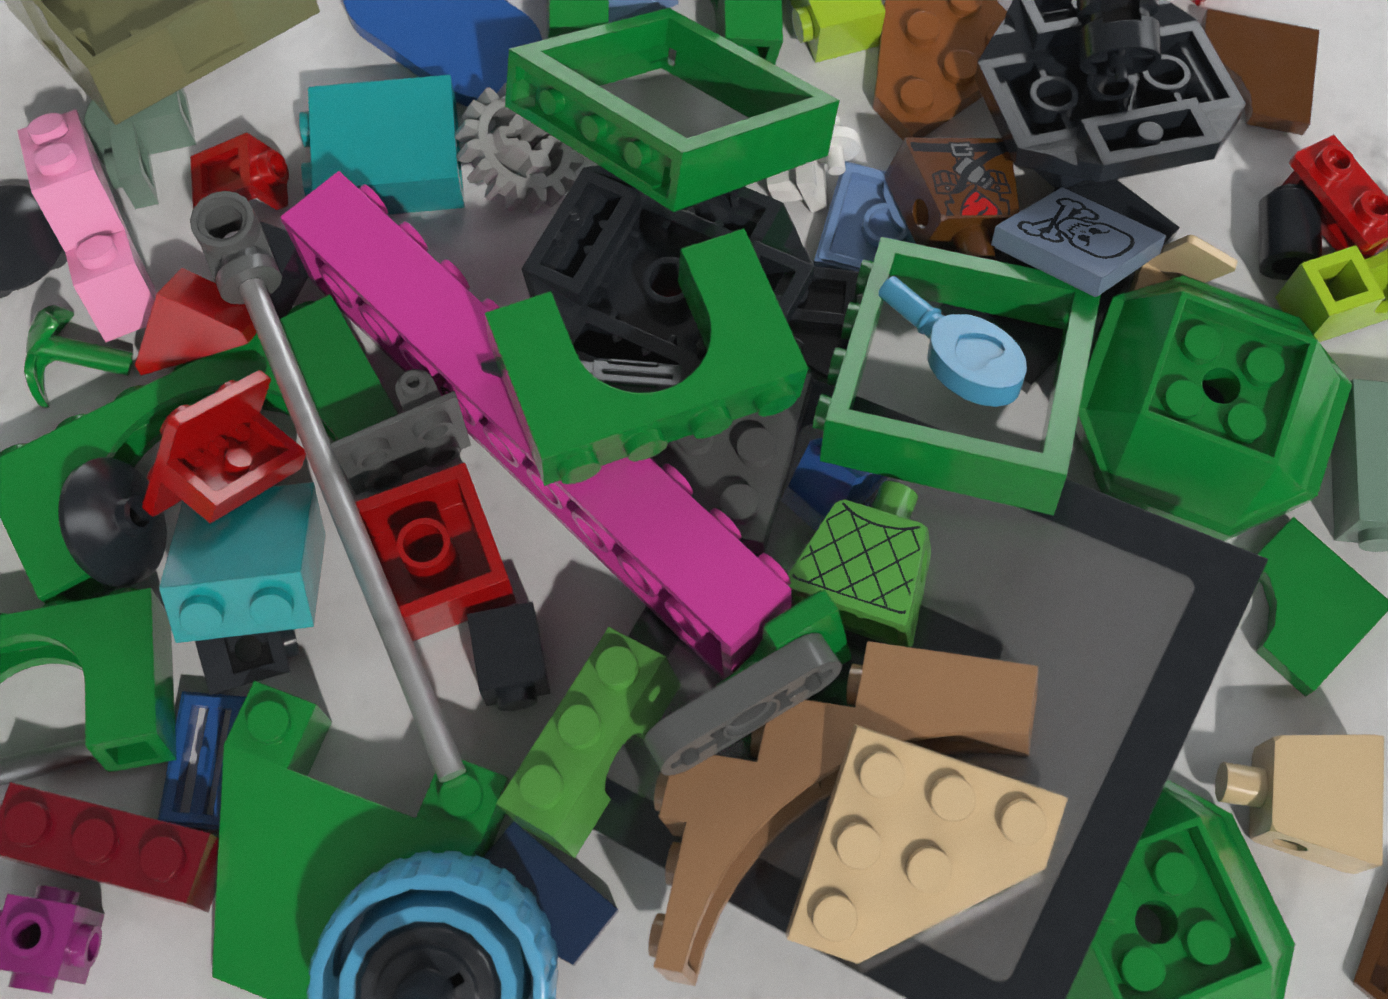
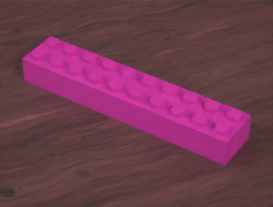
[280,171,792,680]

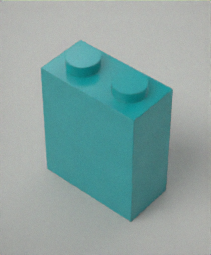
[299,75,465,215]
[159,482,326,643]

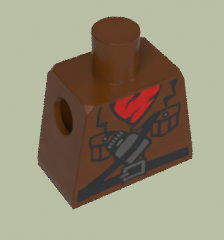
[884,138,1020,261]

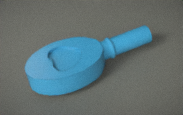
[879,276,1027,407]

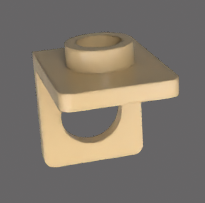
[1129,235,1238,292]

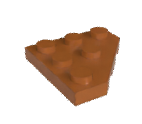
[872,0,1007,141]

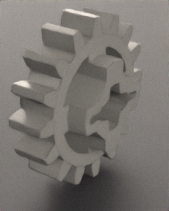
[454,83,584,213]

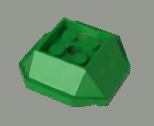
[1076,276,1352,541]
[1066,779,1295,999]

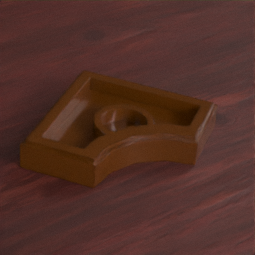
[1201,9,1320,135]

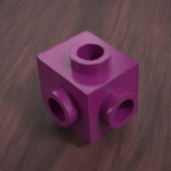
[0,885,105,994]

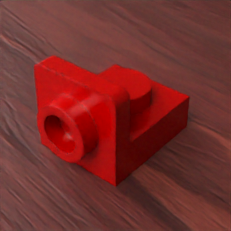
[190,132,289,210]

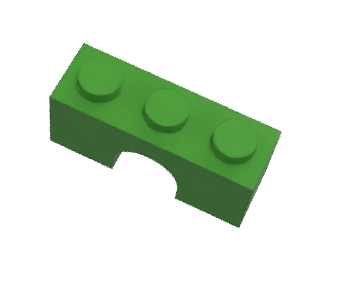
[496,627,681,859]

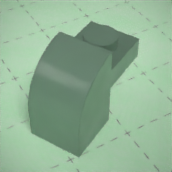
[84,88,196,209]

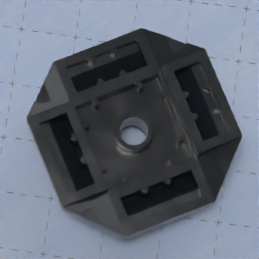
[521,165,814,381]

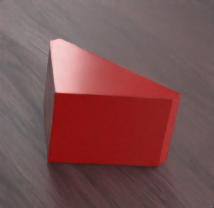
[135,268,257,376]

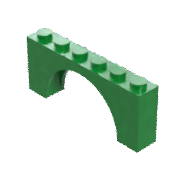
[0,294,399,604]

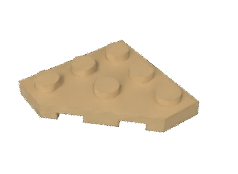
[785,724,1068,964]

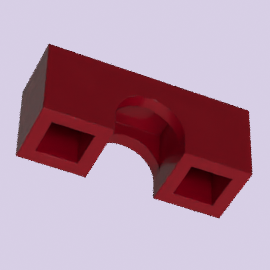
[0,782,219,913]

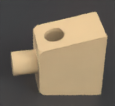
[1215,734,1384,874]

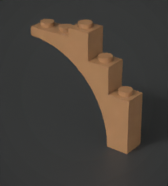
[648,641,1038,986]

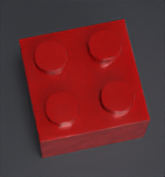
[355,462,517,641]

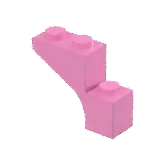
[17,109,157,343]

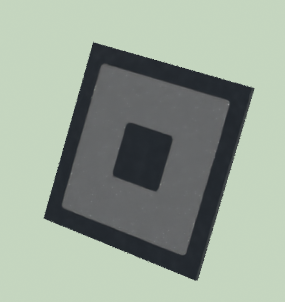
[593,378,1268,999]

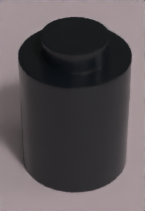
[1258,184,1322,281]

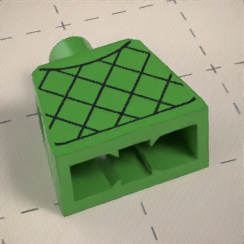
[788,481,931,648]

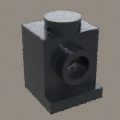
[195,629,300,695]

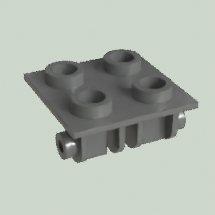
[330,369,471,495]

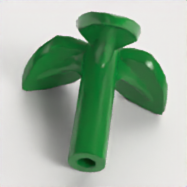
[24,304,134,408]

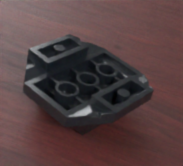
[974,0,1246,190]

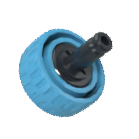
[307,850,558,999]

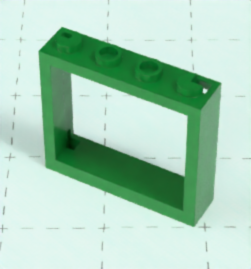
[505,8,840,212]
[813,237,1101,515]

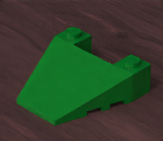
[212,681,510,999]

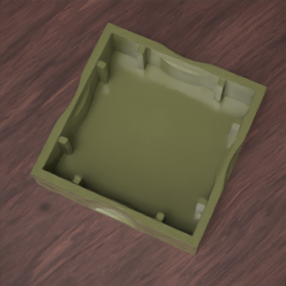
[5,0,320,125]

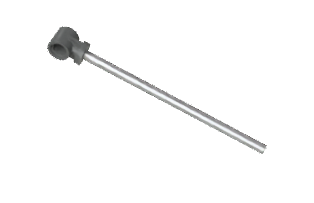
[190,191,466,782]

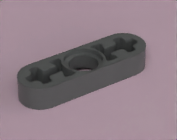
[644,633,842,776]

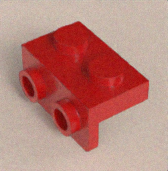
[1281,135,1388,259]

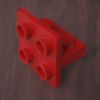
[142,370,306,524]

